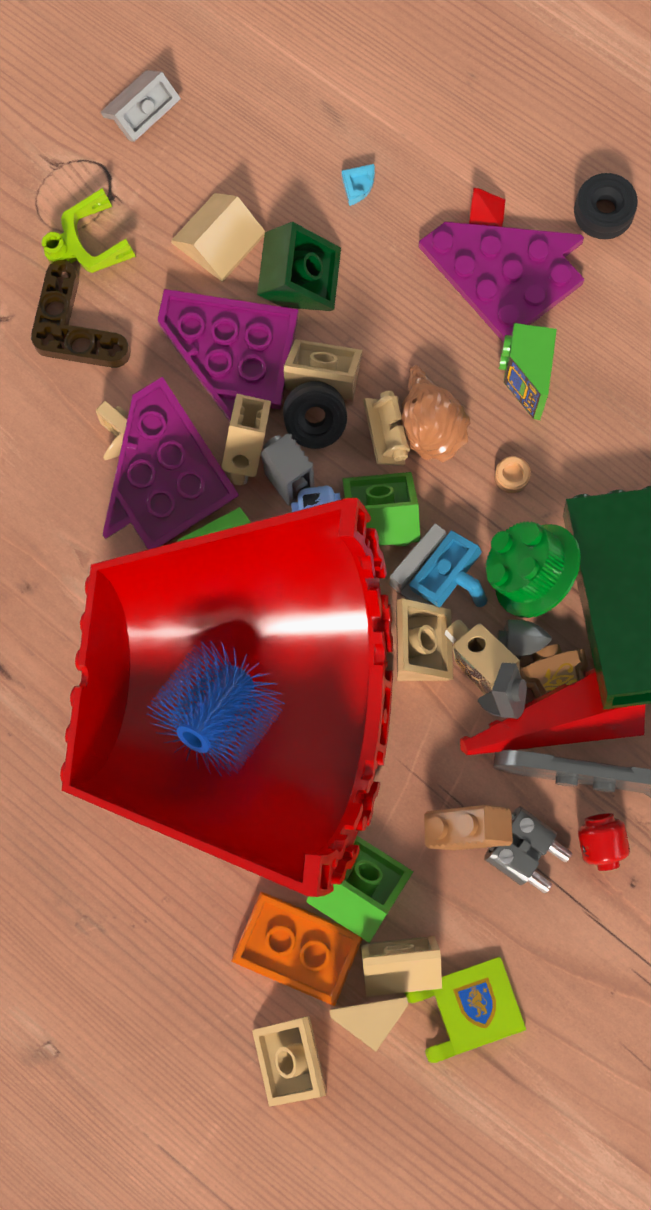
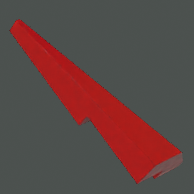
[460,668,646,755]

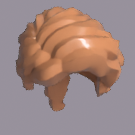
[401,364,470,463]

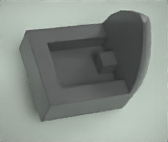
[498,620,552,661]
[478,663,527,719]

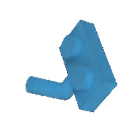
[409,530,488,608]

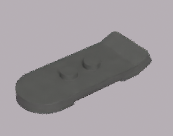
[493,750,651,798]

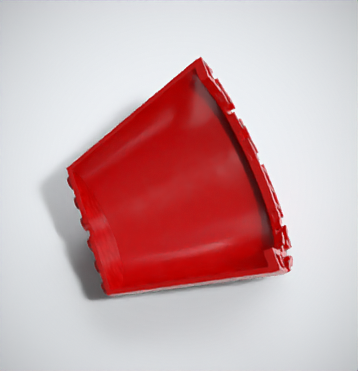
[60,498,393,897]

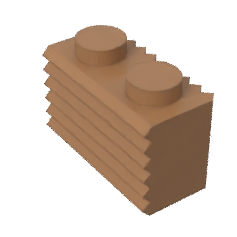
[424,805,513,851]

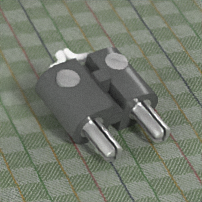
[484,806,572,893]

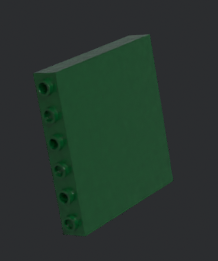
[563,486,651,710]

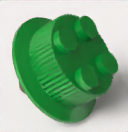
[485,521,581,618]

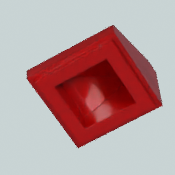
[469,188,506,227]

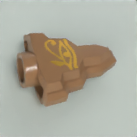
[520,644,588,699]

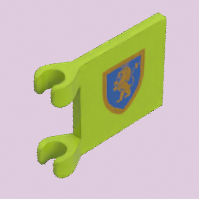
[405,957,526,1063]

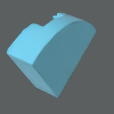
[341,164,375,206]

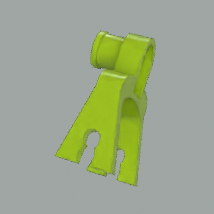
[42,188,136,273]

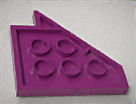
[419,222,584,343]
[158,289,299,422]
[102,377,239,549]

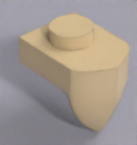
[95,401,128,460]

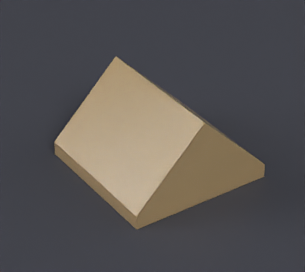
[171,193,265,282]
[284,339,362,401]
[396,598,453,681]
[361,936,442,997]
[330,997,408,1052]
[252,1016,327,1107]

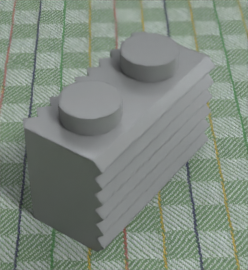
[261,434,315,506]

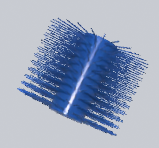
[147,640,285,776]

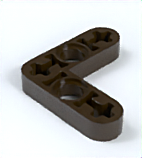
[31,260,130,368]

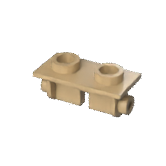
[363,391,410,466]

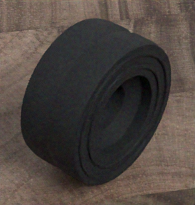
[574,173,638,240]
[283,381,347,449]

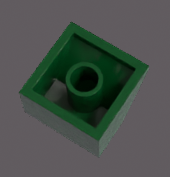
[257,222,341,311]

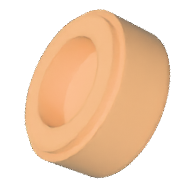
[495,456,531,493]

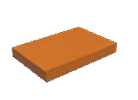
[231,892,362,1006]

